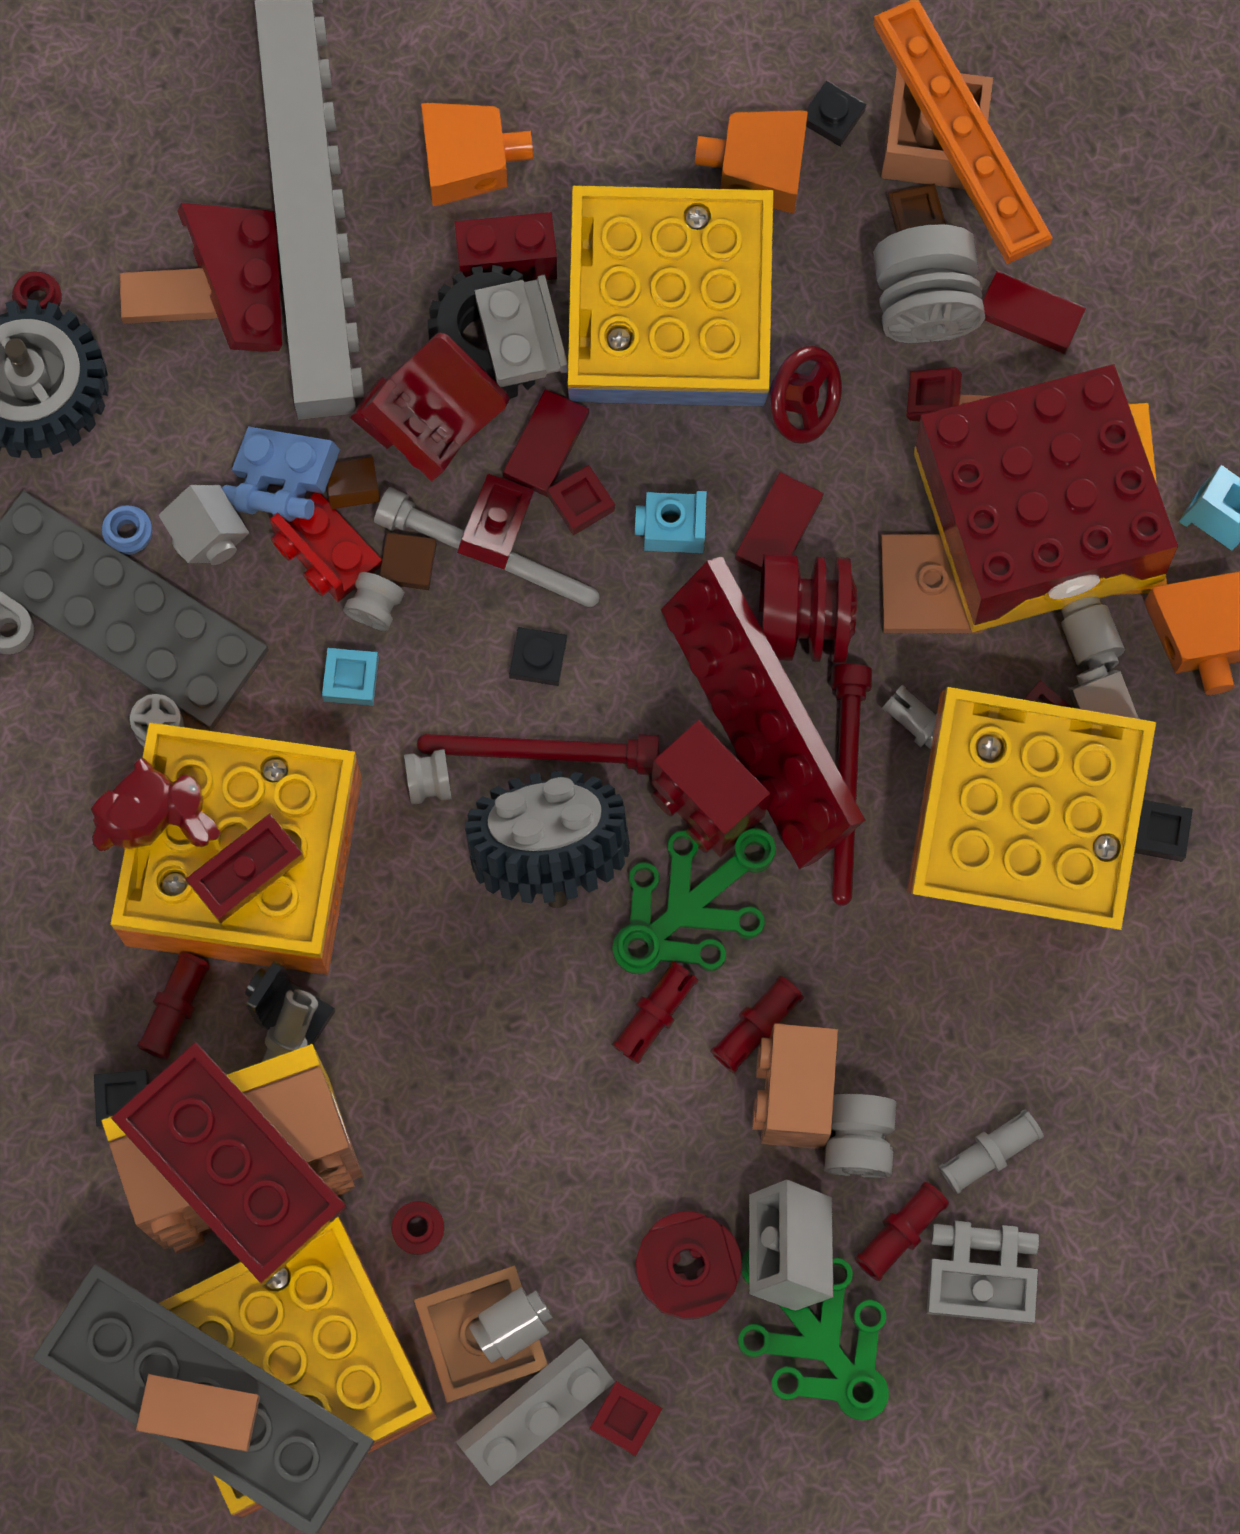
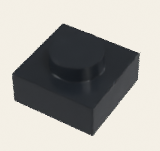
[805,81,867,147]
[509,627,567,686]
[1134,799,1193,862]
[94,1070,149,1129]

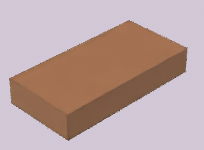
[120,268,218,324]
[136,1374,260,1452]

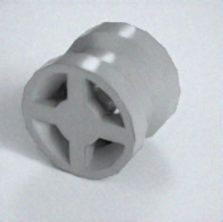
[343,572,405,631]
[130,694,185,747]
[404,749,452,805]

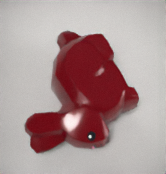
[91,757,221,851]

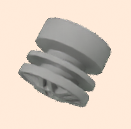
[873,225,985,343]

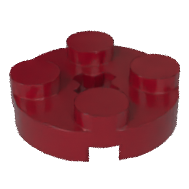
[635,1211,742,1320]

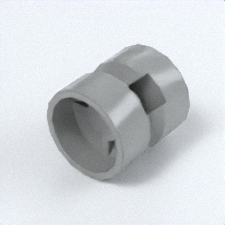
[824,1094,896,1178]

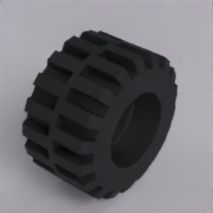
[428,265,535,399]

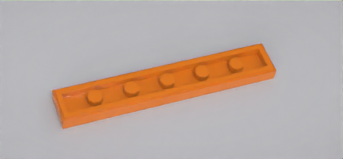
[873,0,1053,264]

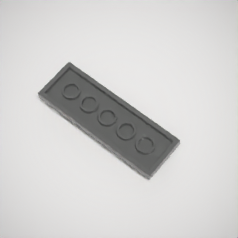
[0,491,269,731]
[32,1263,375,1534]

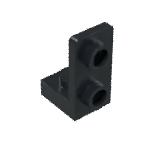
[245,961,335,1046]

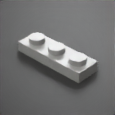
[456,1338,615,1486]

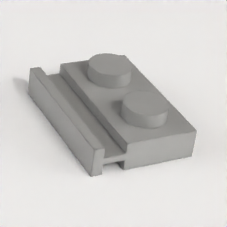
[475,275,568,387]

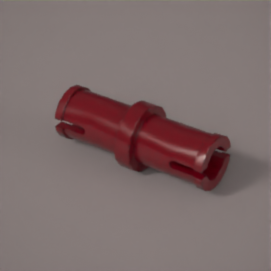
[137,952,210,1060]
[611,961,699,1064]
[710,976,804,1073]
[855,1181,949,1281]

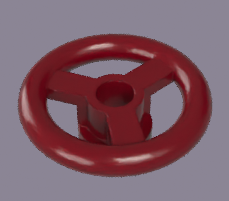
[770,346,842,444]

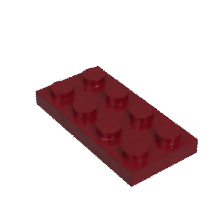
[111,1042,347,1285]

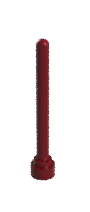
[831,664,872,906]
[417,734,659,775]

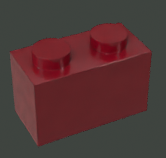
[454,212,557,282]

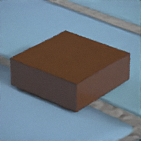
[887,184,946,232]
[327,457,380,509]
[380,532,437,590]

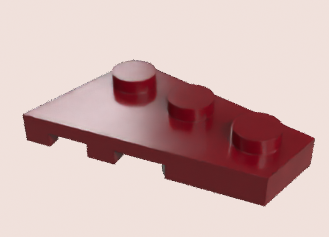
[177,203,282,352]

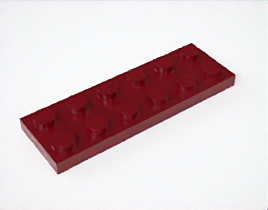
[661,557,866,869]

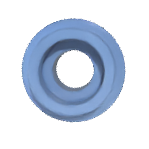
[102,505,152,555]

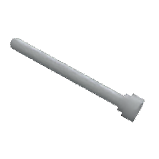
[374,487,600,607]

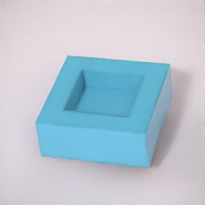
[322,648,379,706]

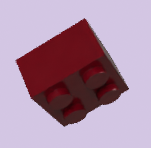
[651,720,770,858]

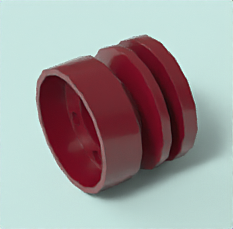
[759,554,857,663]

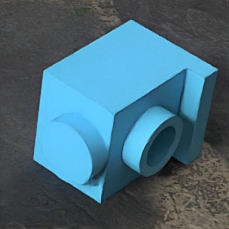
[1179,465,1240,551]
[635,491,707,553]

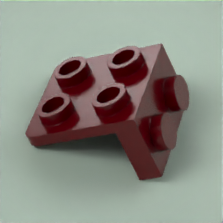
[360,333,509,482]

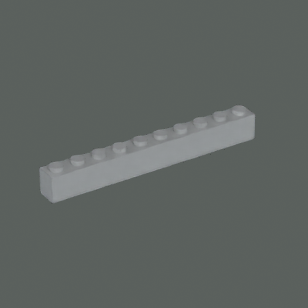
[255,0,364,420]

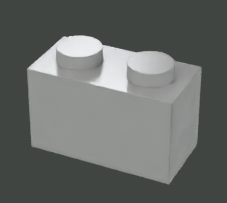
[749,1179,833,1311]

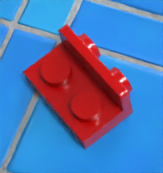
[270,492,382,602]

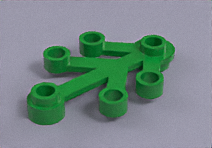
[613,829,776,975]
[737,1249,889,1421]

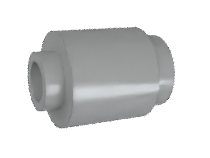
[1061,597,1125,671]
[469,1287,553,1363]

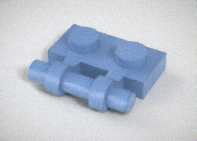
[222,426,340,521]

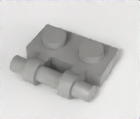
[926,1220,1039,1324]

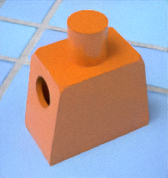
[421,103,534,206]
[694,110,808,213]
[1144,571,1240,695]

